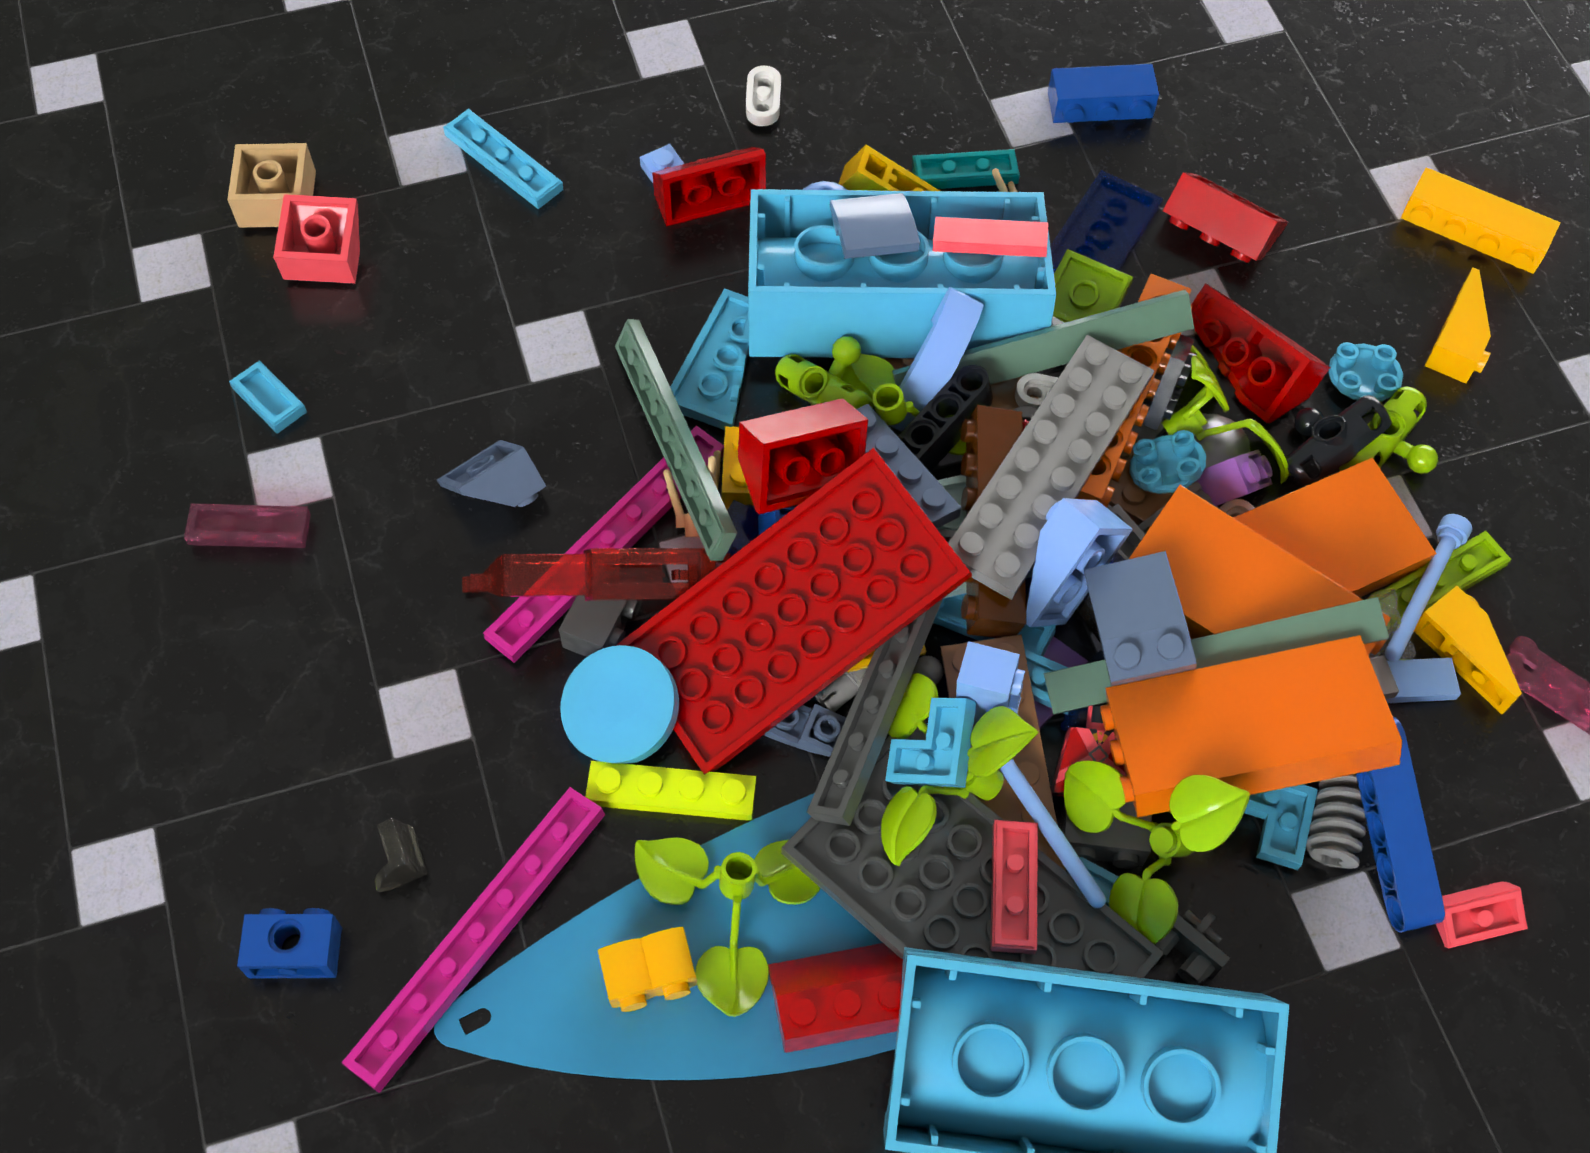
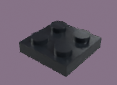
[1143,334,1197,430]

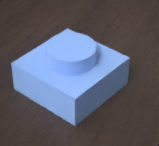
[640,144,684,183]

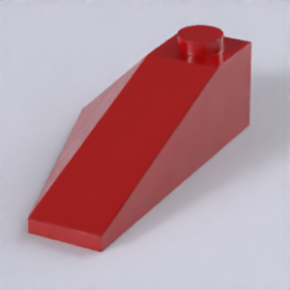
[1191,283,1331,424]

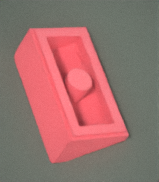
[1436,881,1528,949]

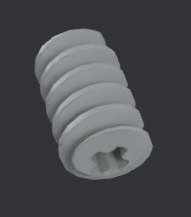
[1306,775,1366,869]

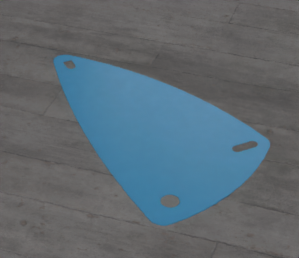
[434,793,897,1080]

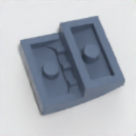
[829,193,920,259]

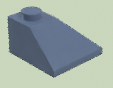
[437,440,546,507]

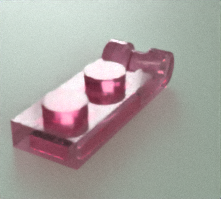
[1505,636,1590,735]

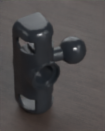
[1286,395,1392,488]

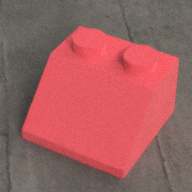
[273,194,360,284]

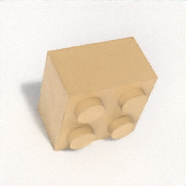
[227,143,316,228]

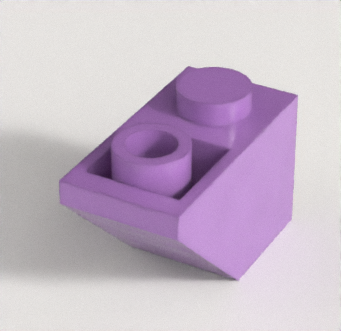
[1196,449,1273,506]

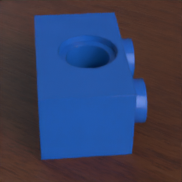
[237,908,342,979]

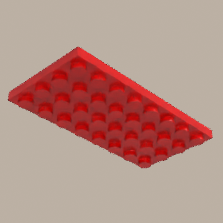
[616,447,973,775]

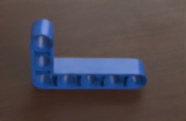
[1356,717,1445,933]

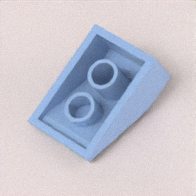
[1026,498,1133,627]

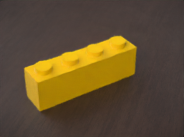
[1401,167,1561,274]

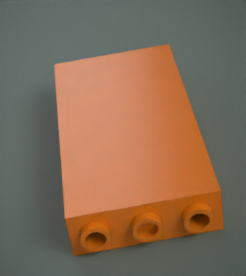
[1233,457,1437,598]
[1129,485,1391,656]
[1100,635,1402,818]

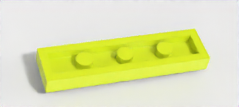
[585,761,756,821]

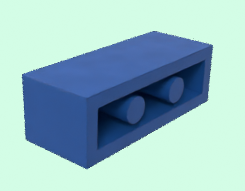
[1047,64,1159,123]

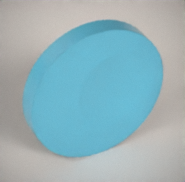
[560,645,679,764]

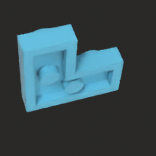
[885,698,976,788]
[1244,784,1318,871]

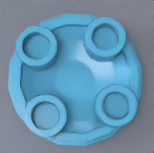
[1328,342,1403,401]
[1129,430,1207,494]

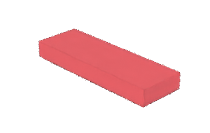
[933,217,1048,257]
[990,820,1038,954]

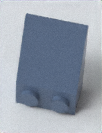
[1084,551,1197,687]

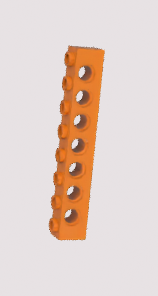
[1076,274,1193,508]

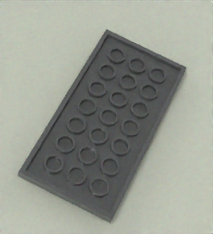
[781,736,1164,978]

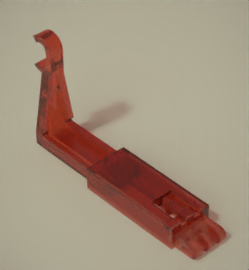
[462,548,731,601]

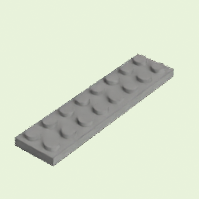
[948,335,1155,600]

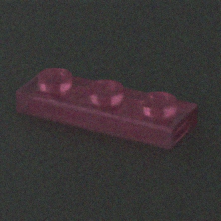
[184,503,311,548]

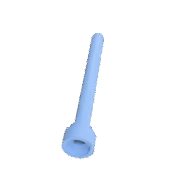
[1385,514,1472,662]
[999,759,1106,908]

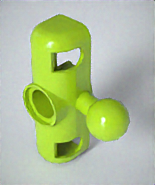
[775,336,874,409]
[1339,386,1438,474]

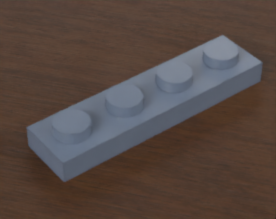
[857,404,962,528]

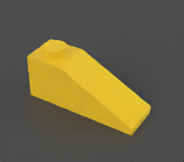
[838,145,940,191]
[1425,267,1491,384]
[1414,586,1522,715]

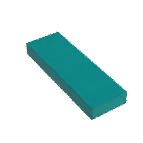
[912,149,1020,189]

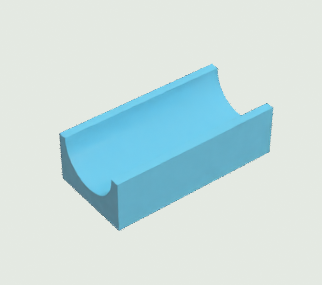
[748,189,1056,358]
[883,947,1289,1153]

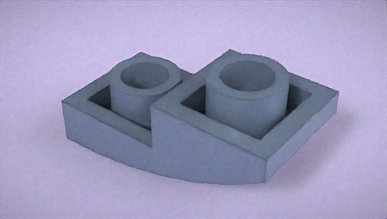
[764,704,846,757]

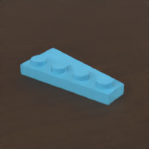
[670,288,749,430]

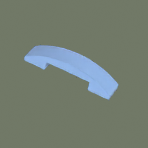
[888,287,984,432]

